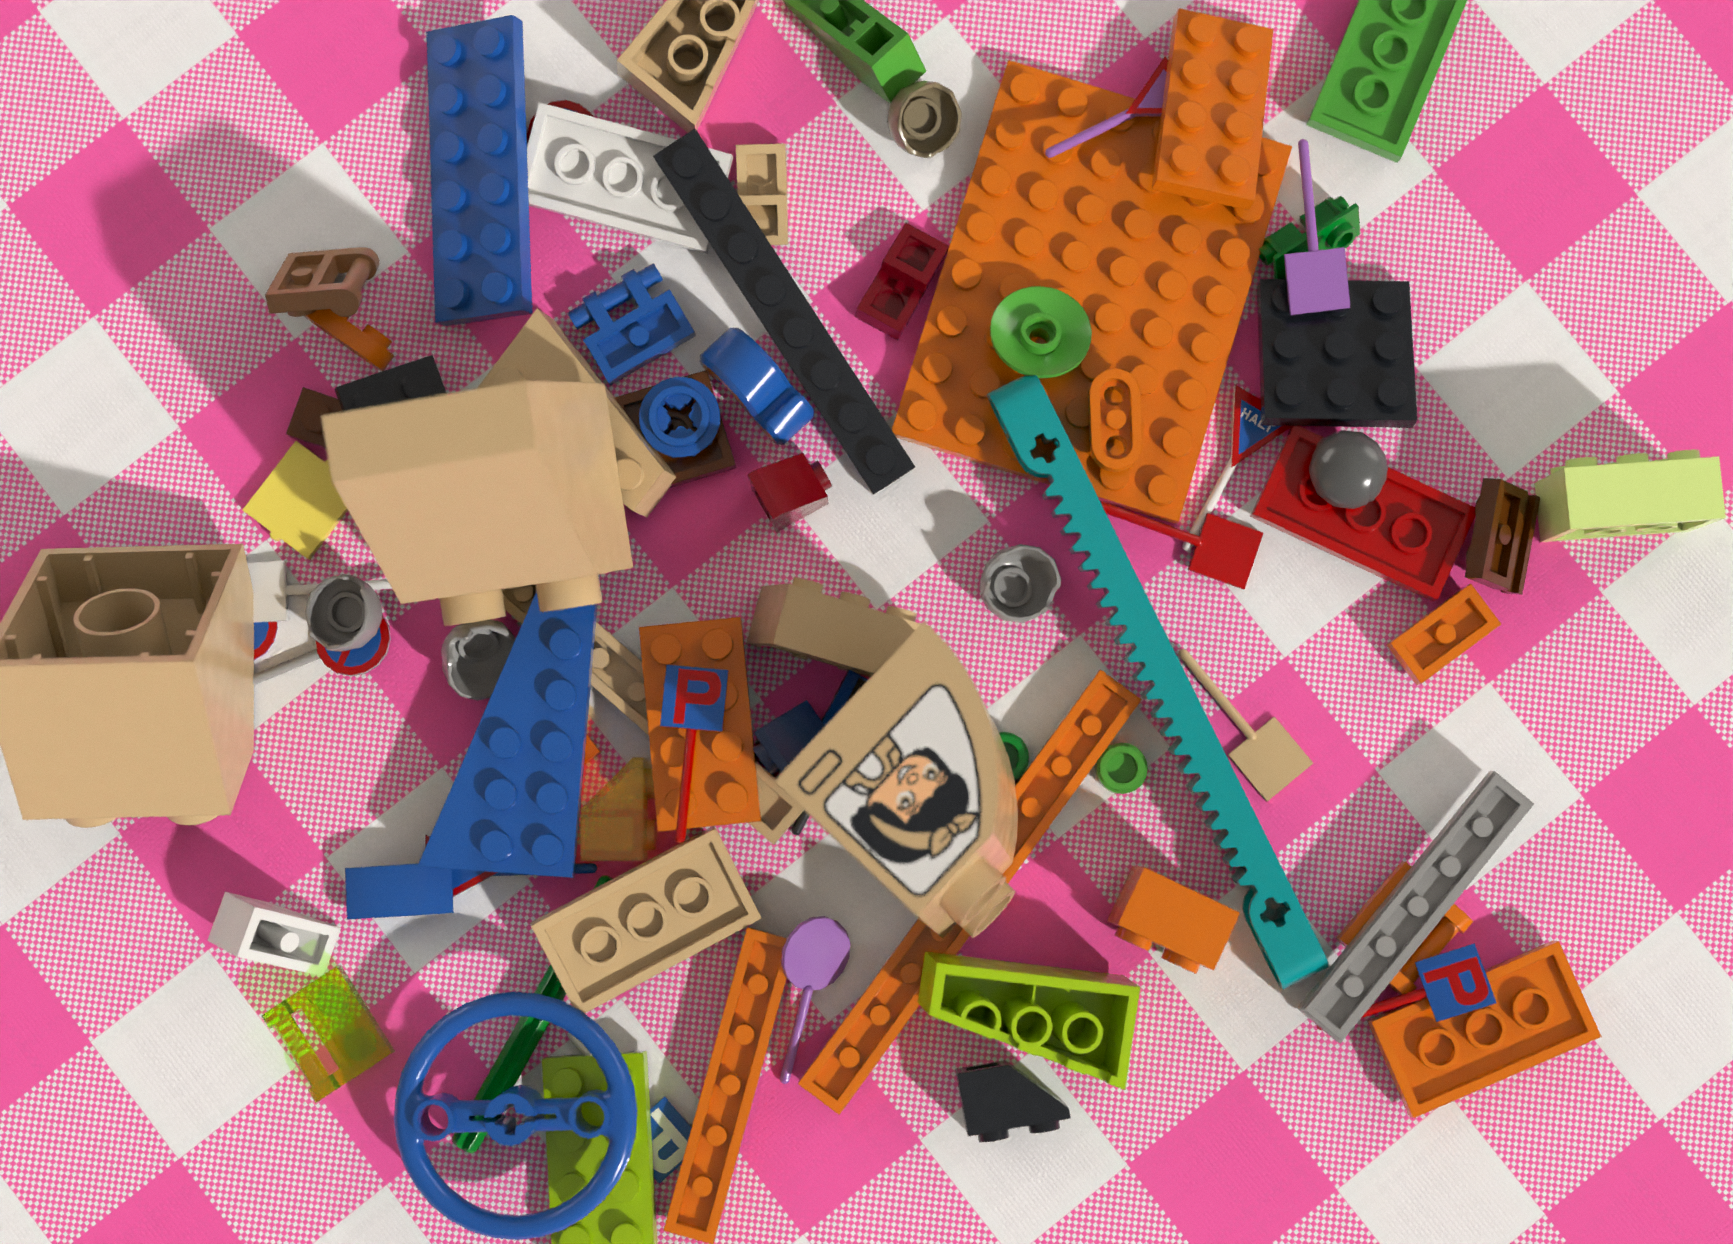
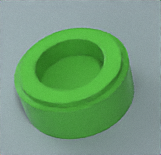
[1095,743,1148,794]

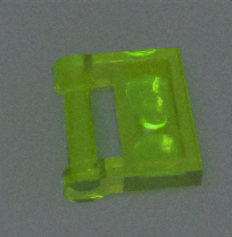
[261,965,395,1103]

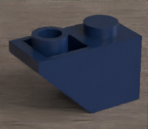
[752,700,825,775]

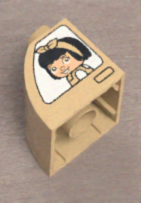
[774,621,1018,938]

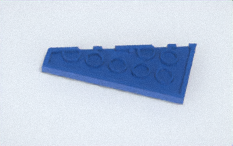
[418,574,600,878]

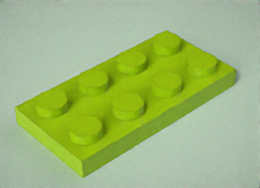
[542,1051,658,1244]

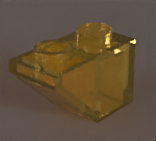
[581,757,657,861]

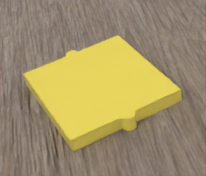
[243,441,348,560]

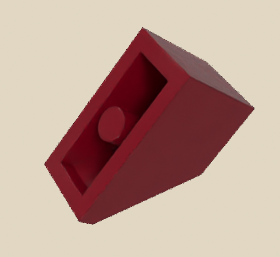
[747,453,832,533]

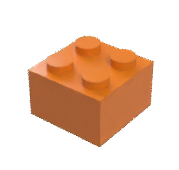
[1107,866,1240,974]

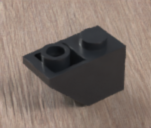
[955,1060,1071,1142]

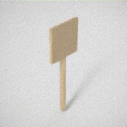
[1178,649,1313,802]

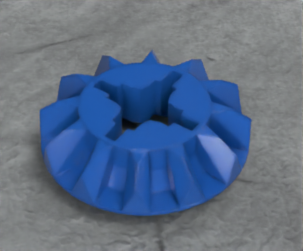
[639,377,720,458]

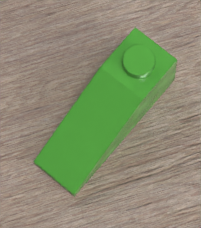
[783,0,926,103]

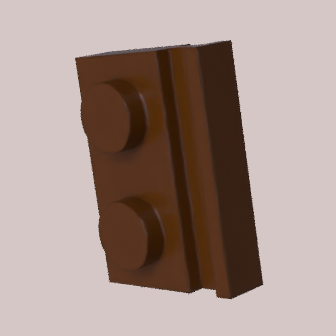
[1465,478,1540,595]

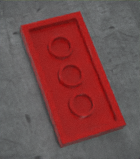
[1250,426,1476,602]

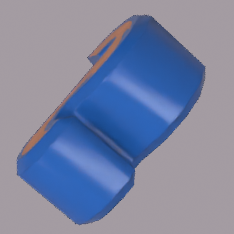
[699,327,814,445]

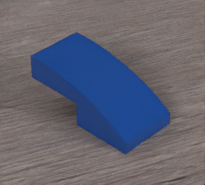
[345,864,454,919]

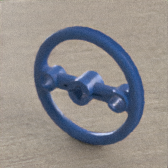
[394,992,637,1240]

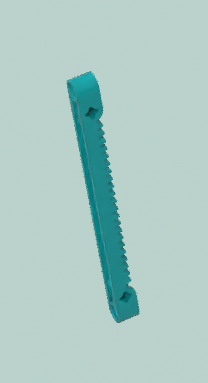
[987,375,1329,990]

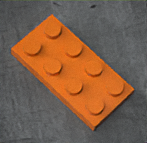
[1152,8,1274,210]
[639,617,762,832]
[1367,940,1602,1118]

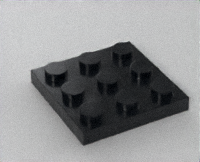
[1257,279,1417,428]

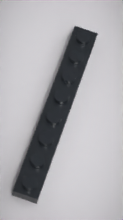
[653,129,915,495]

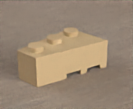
[746,577,931,677]

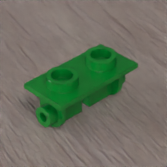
[1259,196,1360,279]

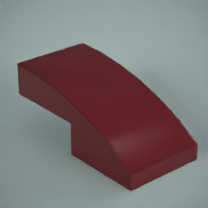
[854,223,949,340]

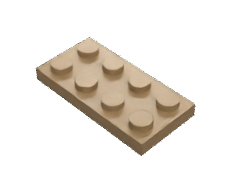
[530,826,762,1013]

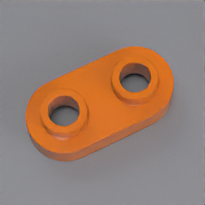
[304,309,394,372]
[1088,368,1143,472]

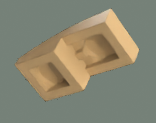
[736,143,788,245]

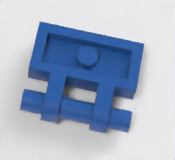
[567,263,696,386]

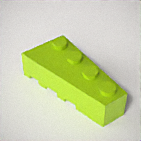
[918,952,1140,1090]

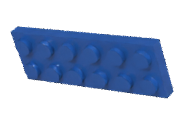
[426,15,532,326]

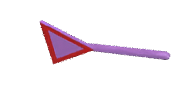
[1045,56,1168,158]

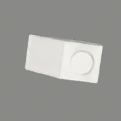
[207,892,341,977]

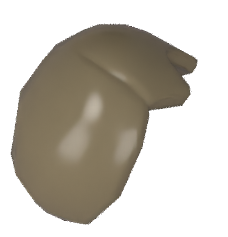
[887,81,962,158]

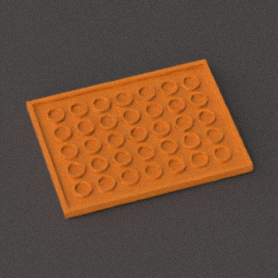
[892,60,1292,524]

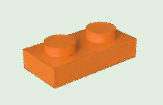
[1386,584,1501,685]

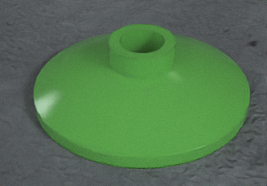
[990,286,1092,378]

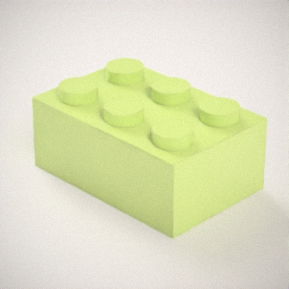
[1534,450,1726,542]

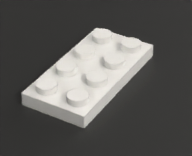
[527,102,733,254]

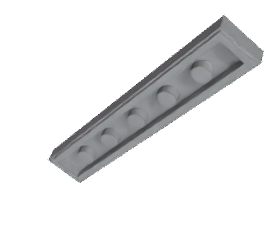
[1297,771,1534,1043]

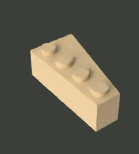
[617,0,759,133]
[477,308,676,517]

